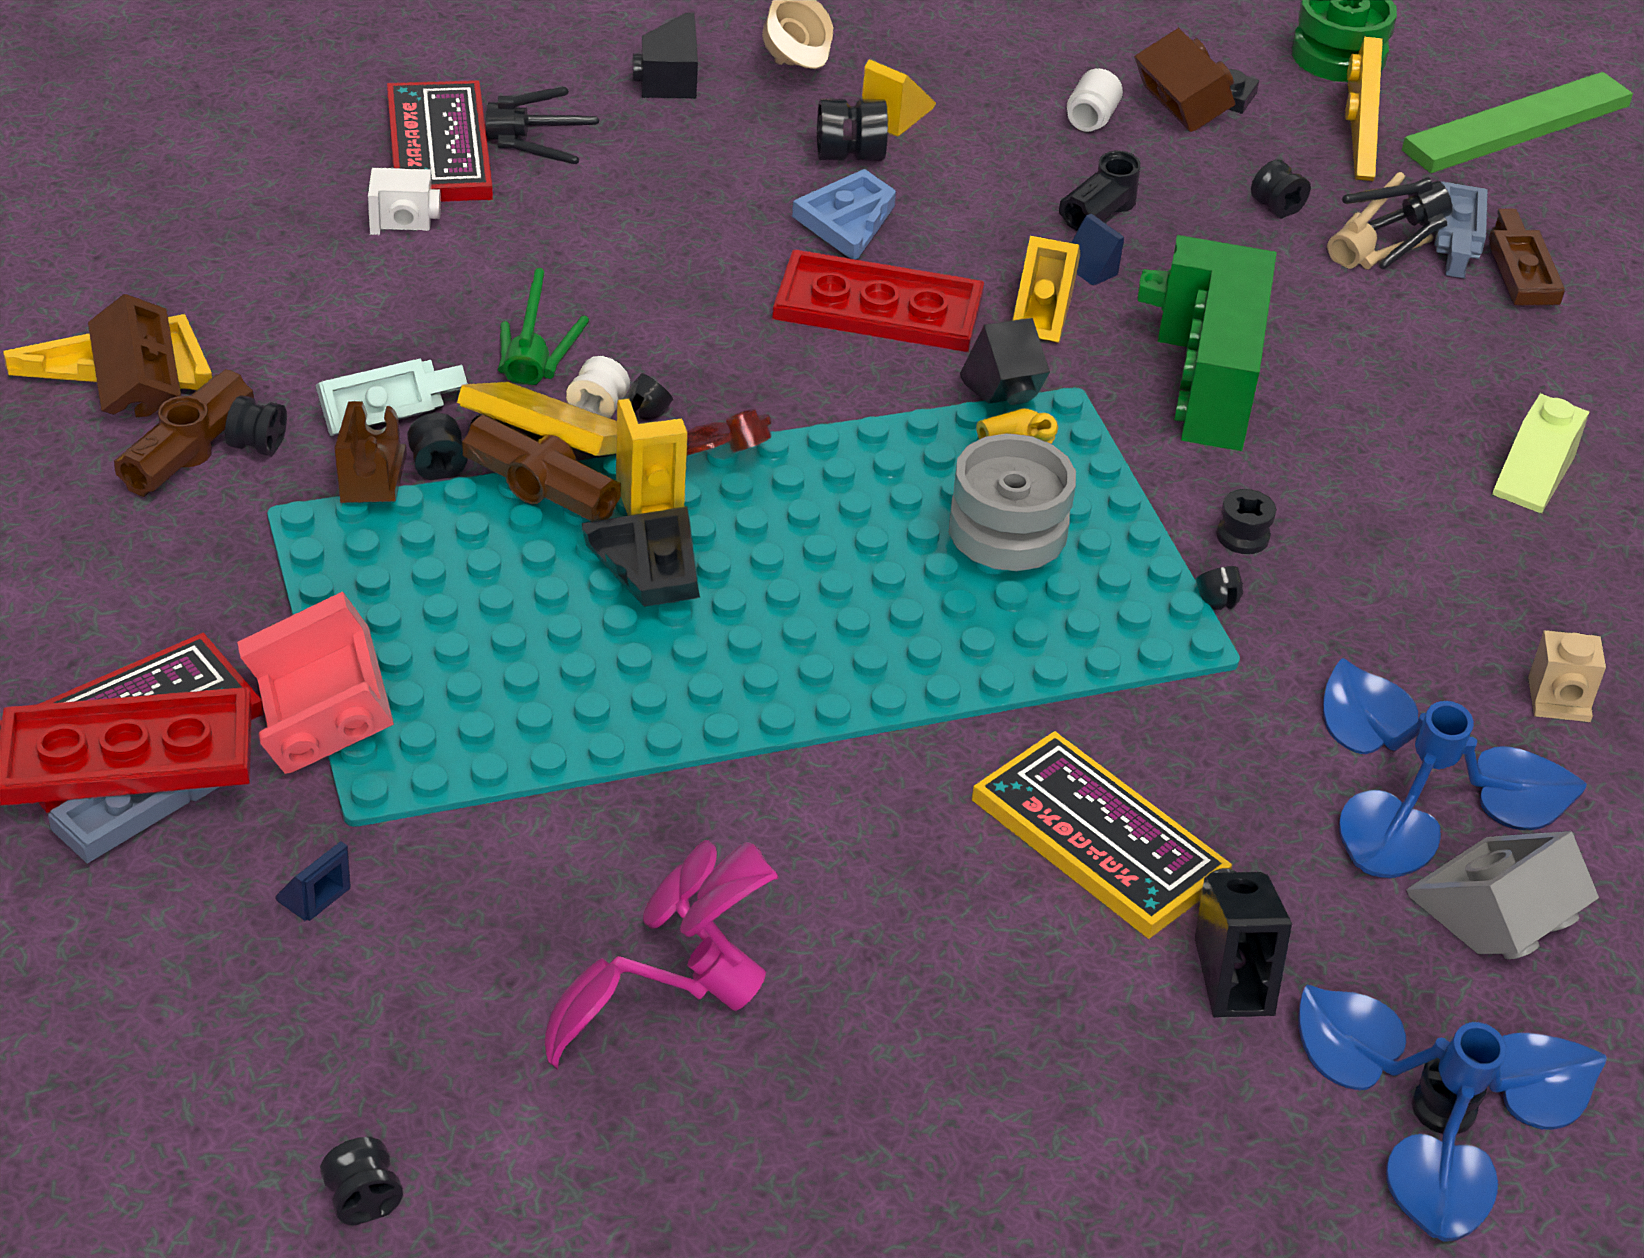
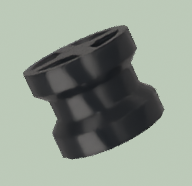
[1251,159,1311,219]
[225,395,287,457]
[407,413,468,480]
[1216,489,1277,554]
[1412,1058,1487,1134]
[320,1137,403,1226]

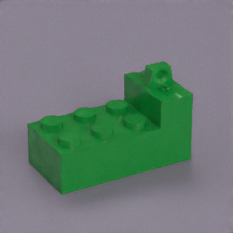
[1137,235,1277,451]

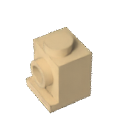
[1528,630,1606,722]

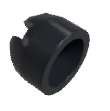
[627,373,673,419]
[1196,566,1243,610]

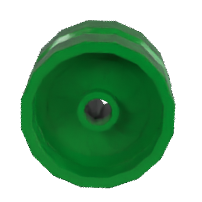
[1292,0,1397,83]

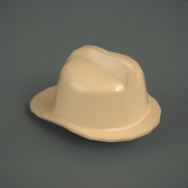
[762,0,833,69]

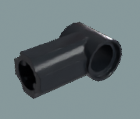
[1059,150,1141,231]

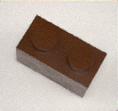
[1134,27,1235,132]

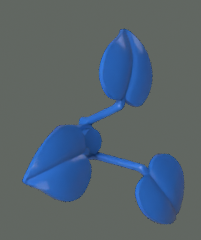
[1323,658,1587,878]
[1298,985,1607,1241]

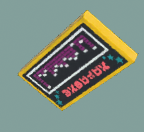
[972,731,1232,939]

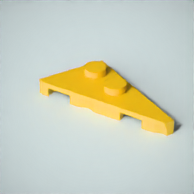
[1345,37,1382,181]
[3,314,212,390]

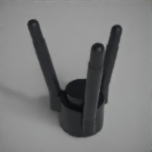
[486,87,600,164]
[1342,177,1453,269]

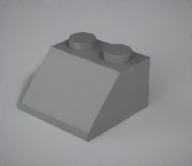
[1406,831,1599,959]

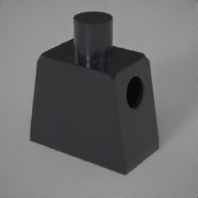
[1195,868,1292,1018]

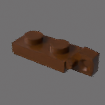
[1489,209,1565,305]

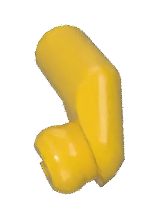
[976,408,1058,444]

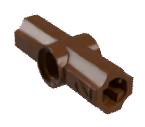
[114,369,254,497]
[463,415,621,522]

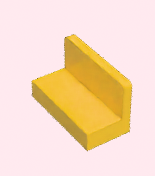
[616,399,687,516]

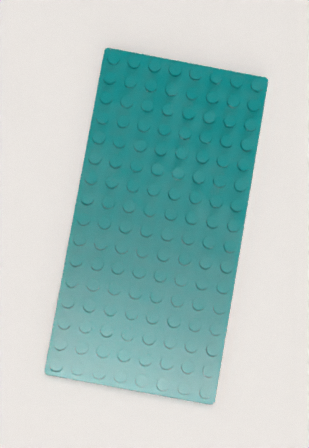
[267,387,1240,827]

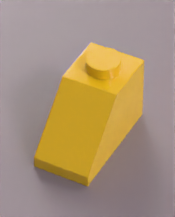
[1013,236,1080,343]

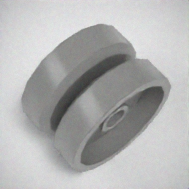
[949,434,1076,571]

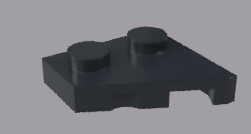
[582,506,700,607]

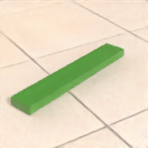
[1402,72,1633,173]

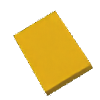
[457,382,617,456]

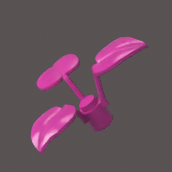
[545,840,778,1069]

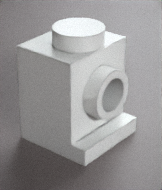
[368,168,441,235]

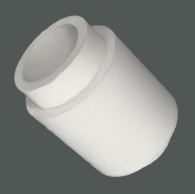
[1067,69,1123,132]

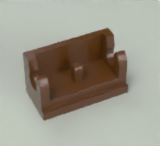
[88,293,181,418]
[335,401,407,503]

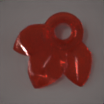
[686,408,772,456]

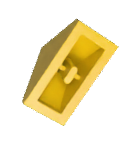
[862,59,936,137]

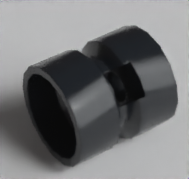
[817,98,888,161]

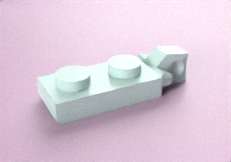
[316,358,467,436]

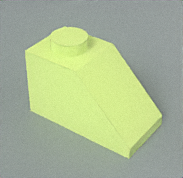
[1492,393,1589,514]

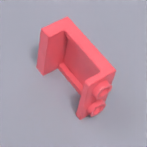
[237,591,394,774]

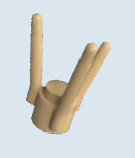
[1327,172,1434,269]

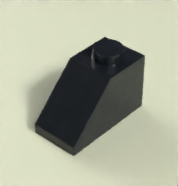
[632,13,698,99]
[960,318,1050,405]

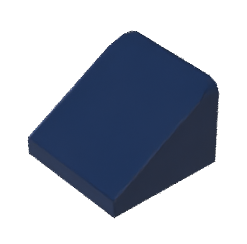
[1071,214,1125,285]
[275,841,351,921]

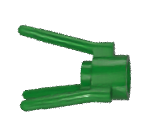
[498,268,589,385]

